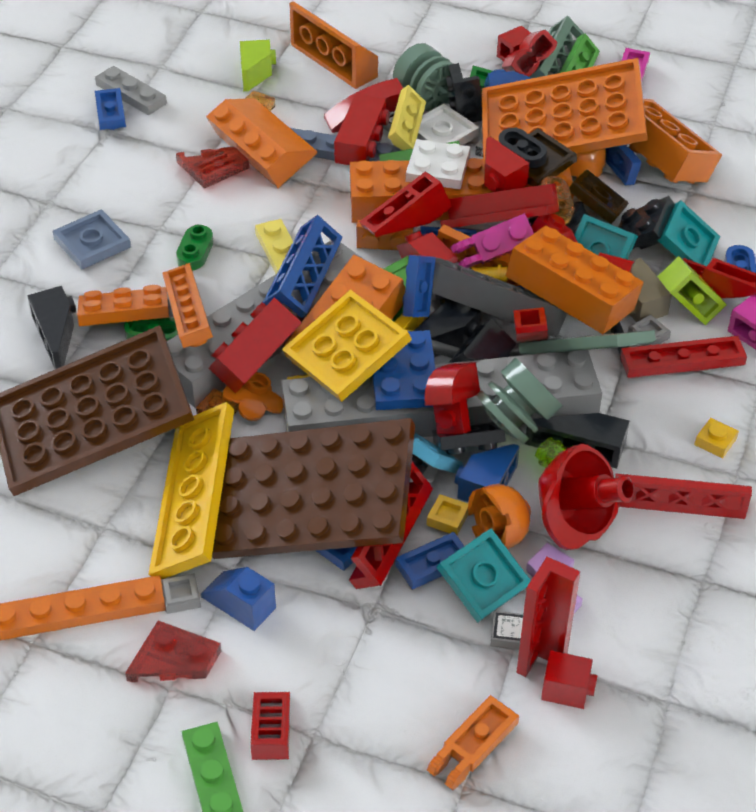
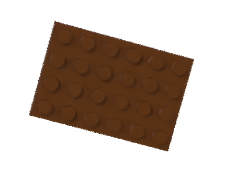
[0,325,194,496]
[212,418,415,559]

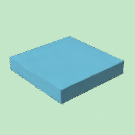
[412,433,464,474]

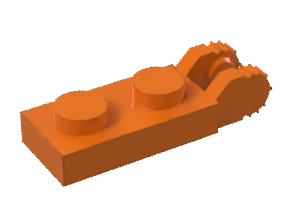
[427,695,519,790]

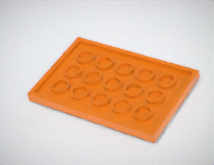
[482,58,648,159]

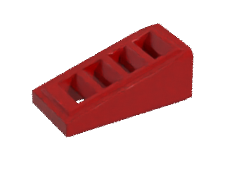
[251,692,290,760]

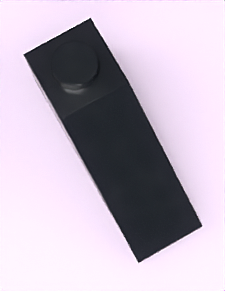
[27,286,76,369]
[414,299,482,358]
[525,413,630,469]

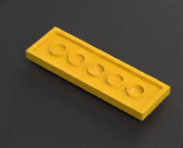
[148,402,234,579]

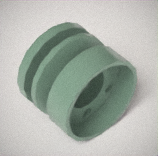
[393,43,454,112]
[476,357,563,444]

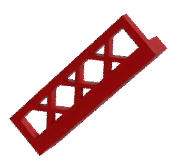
[440,183,559,228]
[349,461,433,589]
[615,473,752,519]
[516,557,581,677]

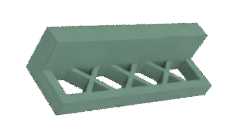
[529,15,584,78]

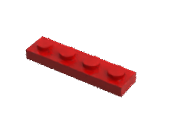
[620,336,747,378]

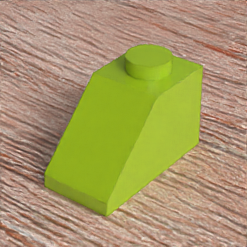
[240,39,276,92]
[657,256,727,325]

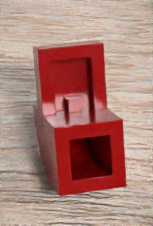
[425,362,480,434]

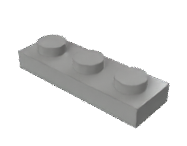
[95,66,167,115]

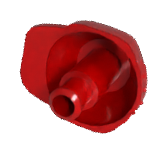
[538,444,634,550]

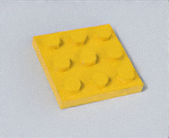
[282,290,412,402]

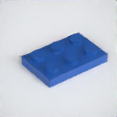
[372,330,436,410]

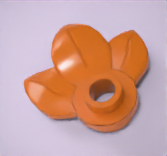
[222,372,283,421]

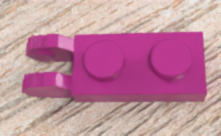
[451,213,534,268]

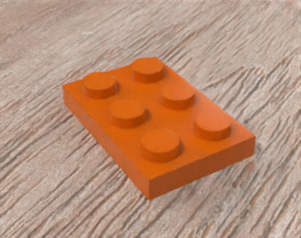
[77,285,169,327]

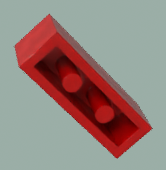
[334,94,390,165]
[208,297,302,394]

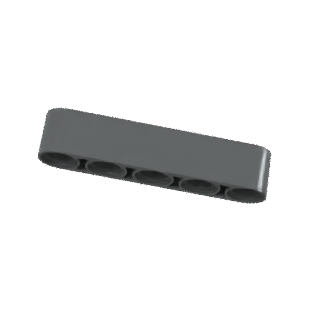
[432,258,568,337]

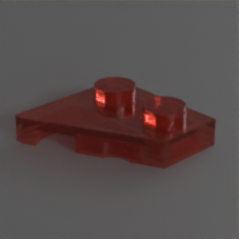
[176,146,250,189]
[125,620,222,682]

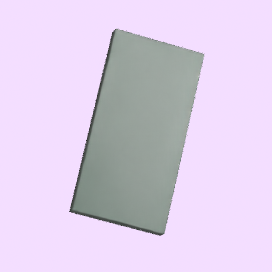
[519,330,656,355]

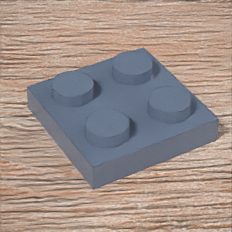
[52,209,131,270]

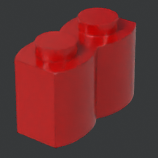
[502,29,558,77]

